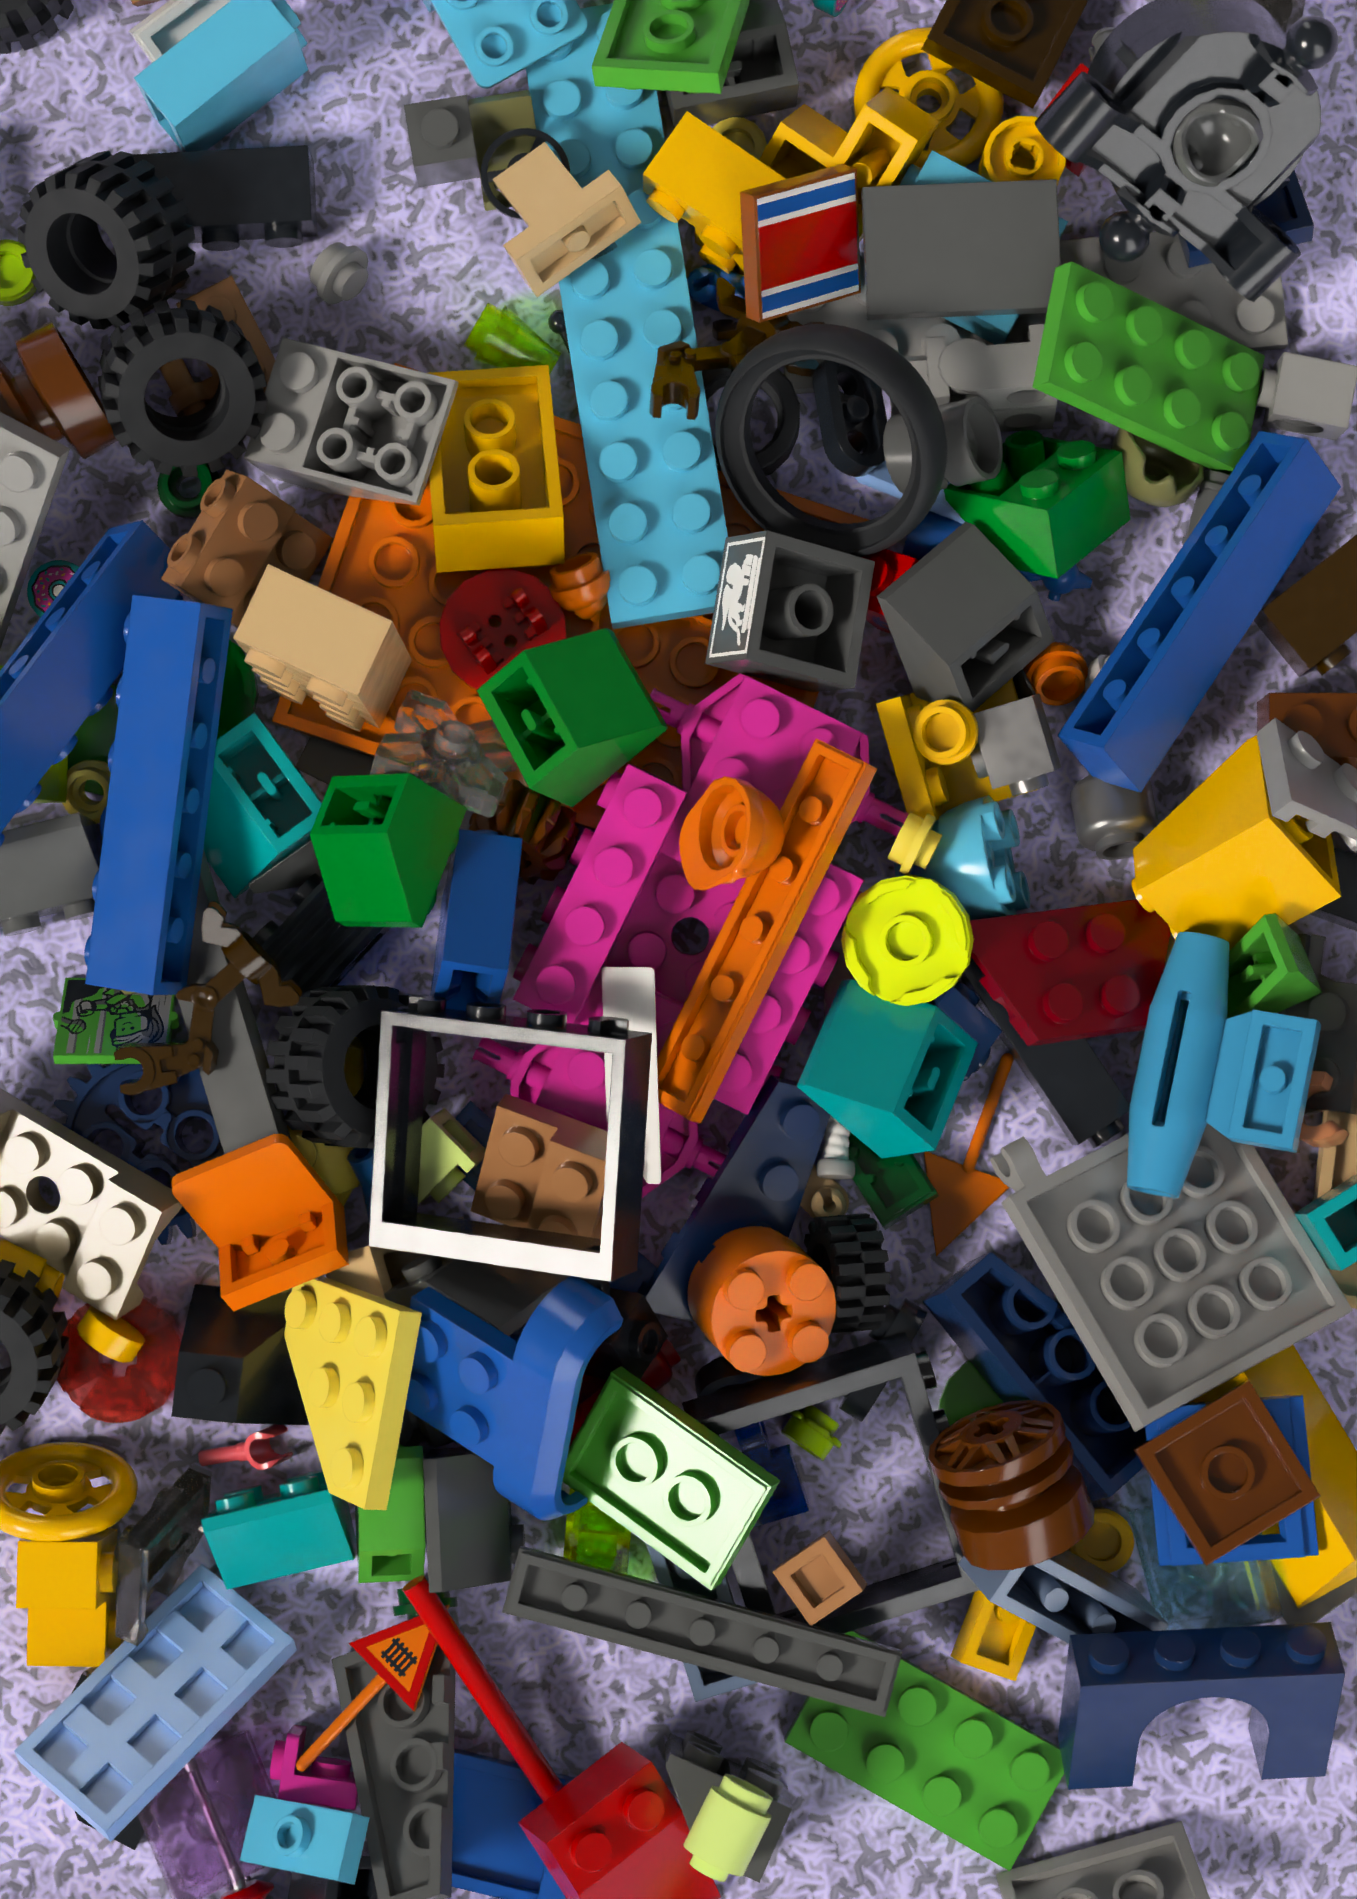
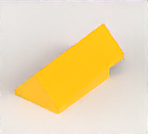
[1189,1345,1357,1609]

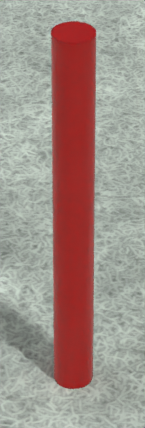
[402,1575,564,1802]

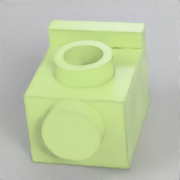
[418,1108,486,1205]

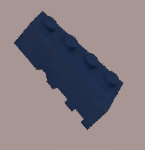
[922,1252,1147,1502]

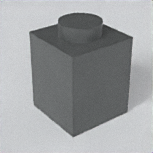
[404,95,480,187]

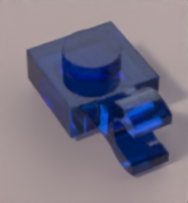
[734,1421,809,1528]

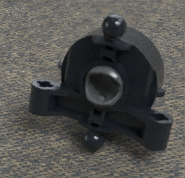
[1035,0,1338,302]

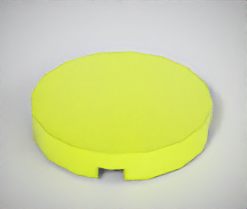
[841,874,974,1006]

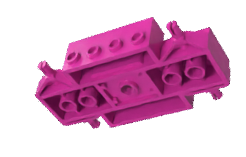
[472,673,909,1198]

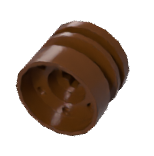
[0,321,117,459]
[928,1400,1095,1570]

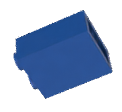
[430,829,522,1011]

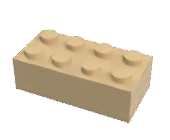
[233,564,412,731]

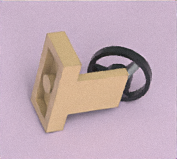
[481,128,641,297]

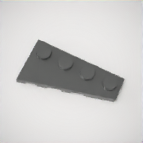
[331,1644,456,1899]

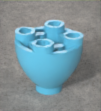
[894,795,1031,920]

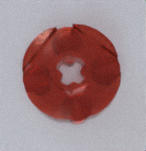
[57,1296,182,1423]

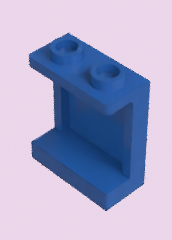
[452,1748,574,1899]

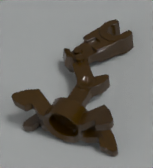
[649,278,825,420]
[114,901,303,1095]

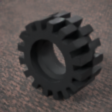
[804,1213,890,1333]

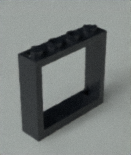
[369,995,652,1282]
[682,1332,980,1634]

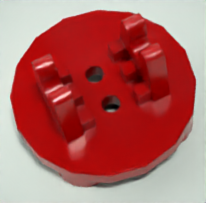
[439,568,567,690]

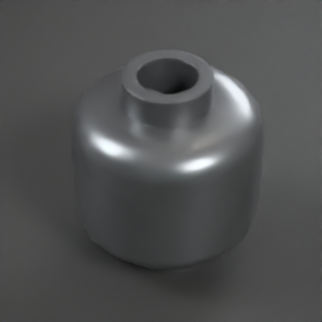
[1070,772,1159,860]

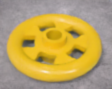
[854,27,1004,168]
[0,1442,138,1542]

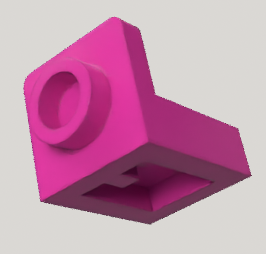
[270,1725,359,1810]

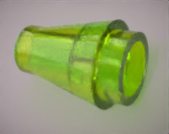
[463,302,561,374]

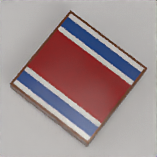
[740,164,861,323]

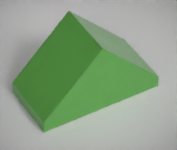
[1227,913,1322,1018]

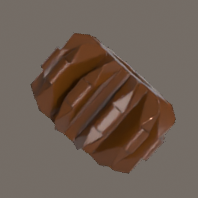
[469,779,579,885]

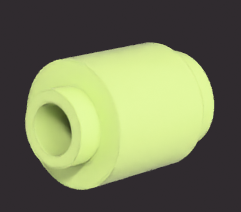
[683,1774,773,1882]

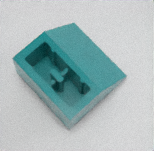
[204,712,322,898]
[797,979,978,1159]
[201,1470,357,1590]

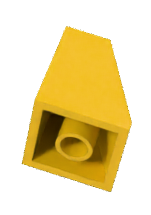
[1131,735,1341,951]

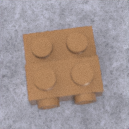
[161,469,334,629]
[470,1094,607,1239]

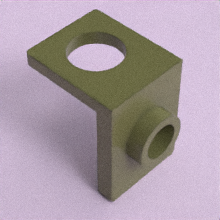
[468,90,536,211]

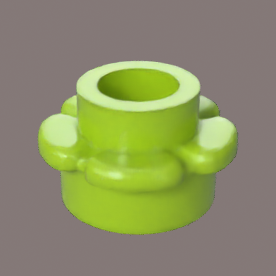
[781,1405,842,1461]

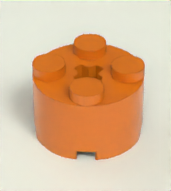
[688,1226,836,1376]

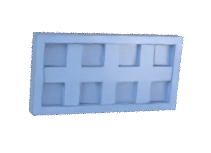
[14,1564,297,1842]

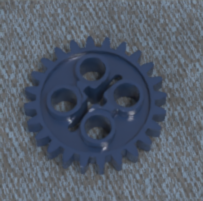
[54,1040,224,1245]

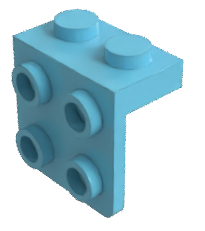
[422,0,587,89]

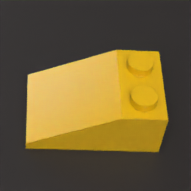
[428,365,565,573]

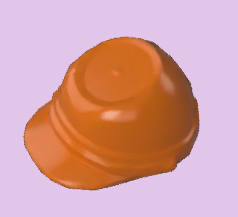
[679,776,785,890]

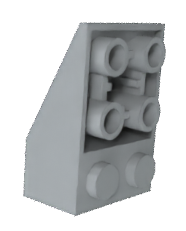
[244,337,459,506]

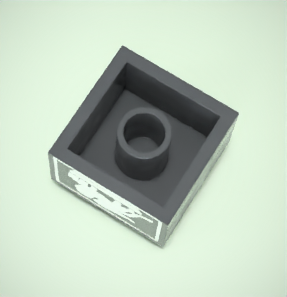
[705,530,875,692]

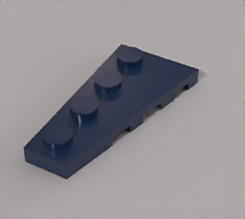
[636,1075,831,1322]

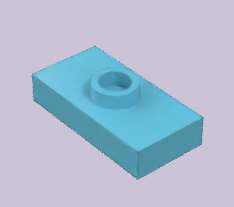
[240,1795,370,1885]

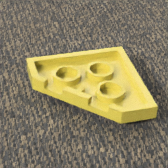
[284,1276,422,1510]

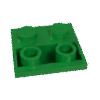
[944,430,1131,579]
[477,628,668,808]
[310,773,467,928]

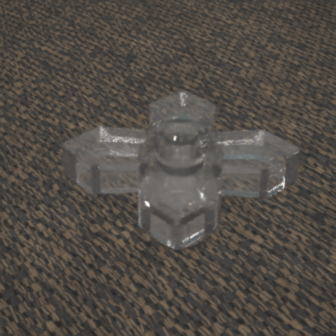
[370,690,517,817]

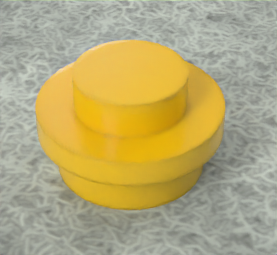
[913,699,979,765]

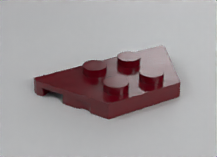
[970,899,1171,1046]

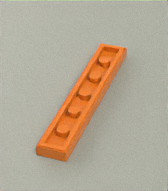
[657,739,877,1124]

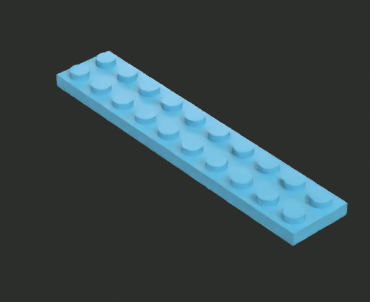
[526,3,728,629]

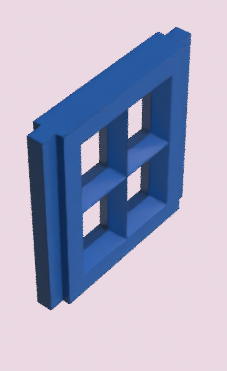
[1145,1395,1319,1566]

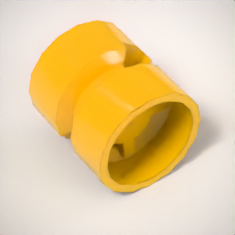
[976,116,1066,185]

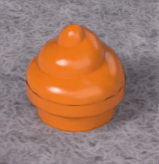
[549,552,610,622]
[1023,641,1088,706]

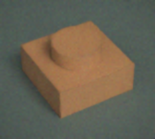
[772,1530,868,1626]

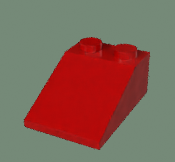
[518,1742,721,1899]

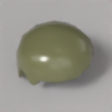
[1111,428,1204,508]

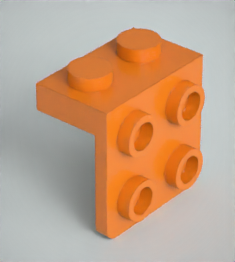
[171,1134,349,1312]

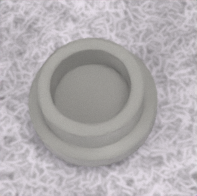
[310,242,368,305]

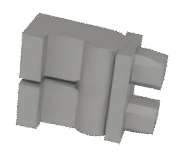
[890,324,1058,432]

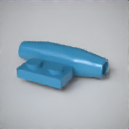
[1127,932,1321,1198]

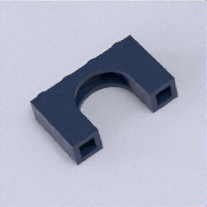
[1058,1622,1345,1790]

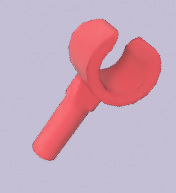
[198,1424,293,1470]

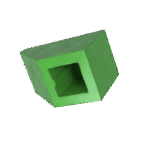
[355,1444,425,1583]

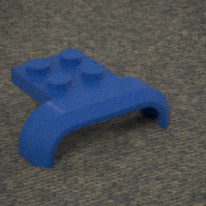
[405,1276,623,1521]

